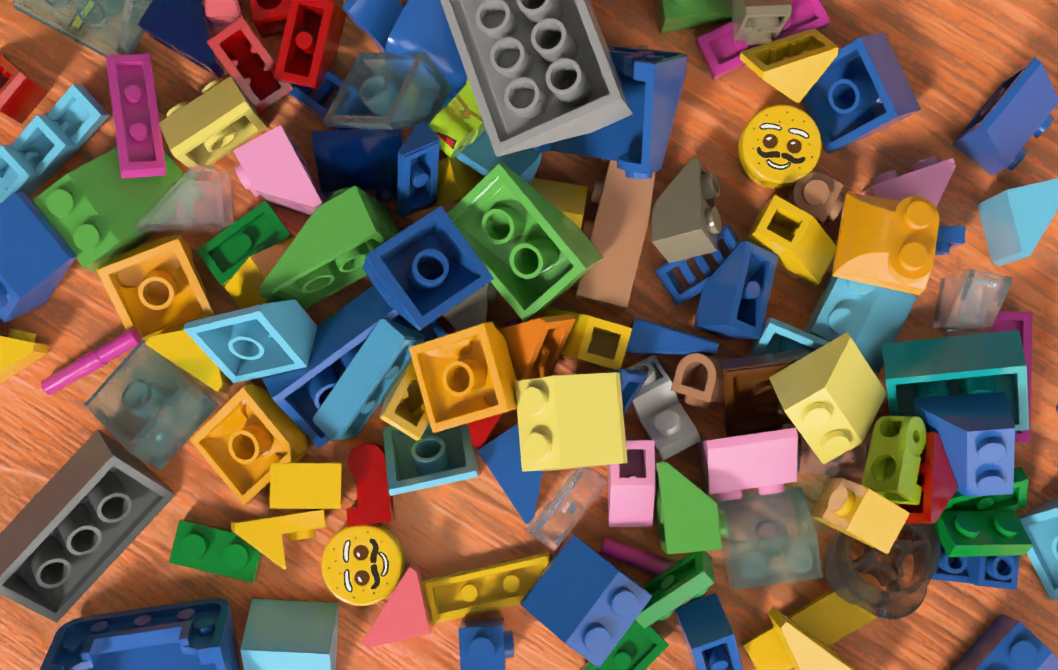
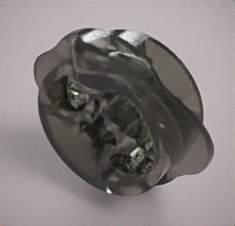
[824,523,941,620]

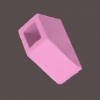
[861,156,956,207]
[607,440,655,527]

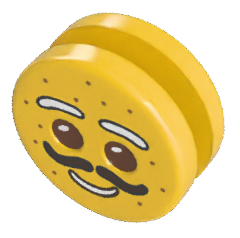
[738,105,822,189]
[321,523,405,606]

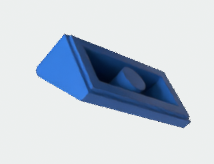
[397,121,440,218]

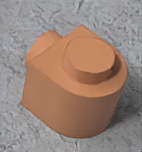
[787,172,844,225]
[671,353,723,408]

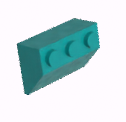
[882,330,1029,431]

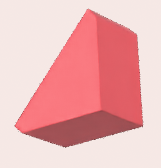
[362,563,433,648]

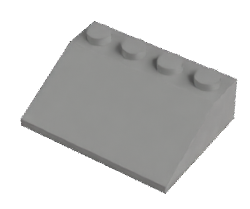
[440,0,633,156]

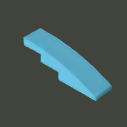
[0,84,110,203]

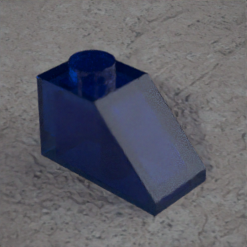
[137,0,225,78]

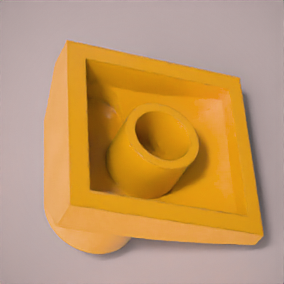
[832,193,939,295]
[96,234,215,347]
[409,322,517,433]
[190,383,307,506]

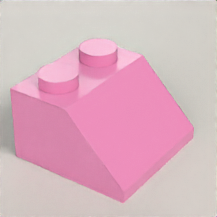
[233,125,327,215]
[696,428,798,501]

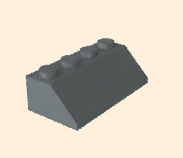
[0,430,175,623]

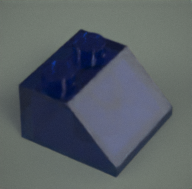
[312,126,407,203]

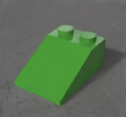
[33,147,202,273]
[447,162,604,322]
[258,185,400,310]

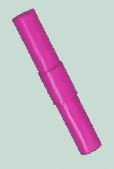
[41,328,142,395]
[600,537,675,576]

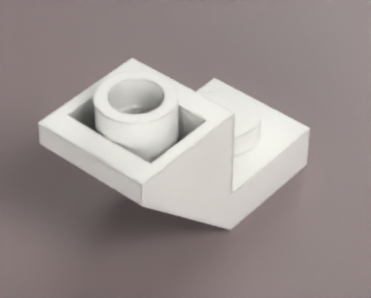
[626,354,701,460]

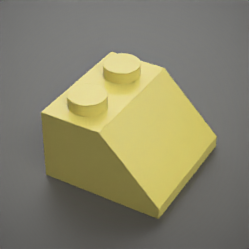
[158,76,267,174]
[769,332,887,465]
[515,372,628,471]

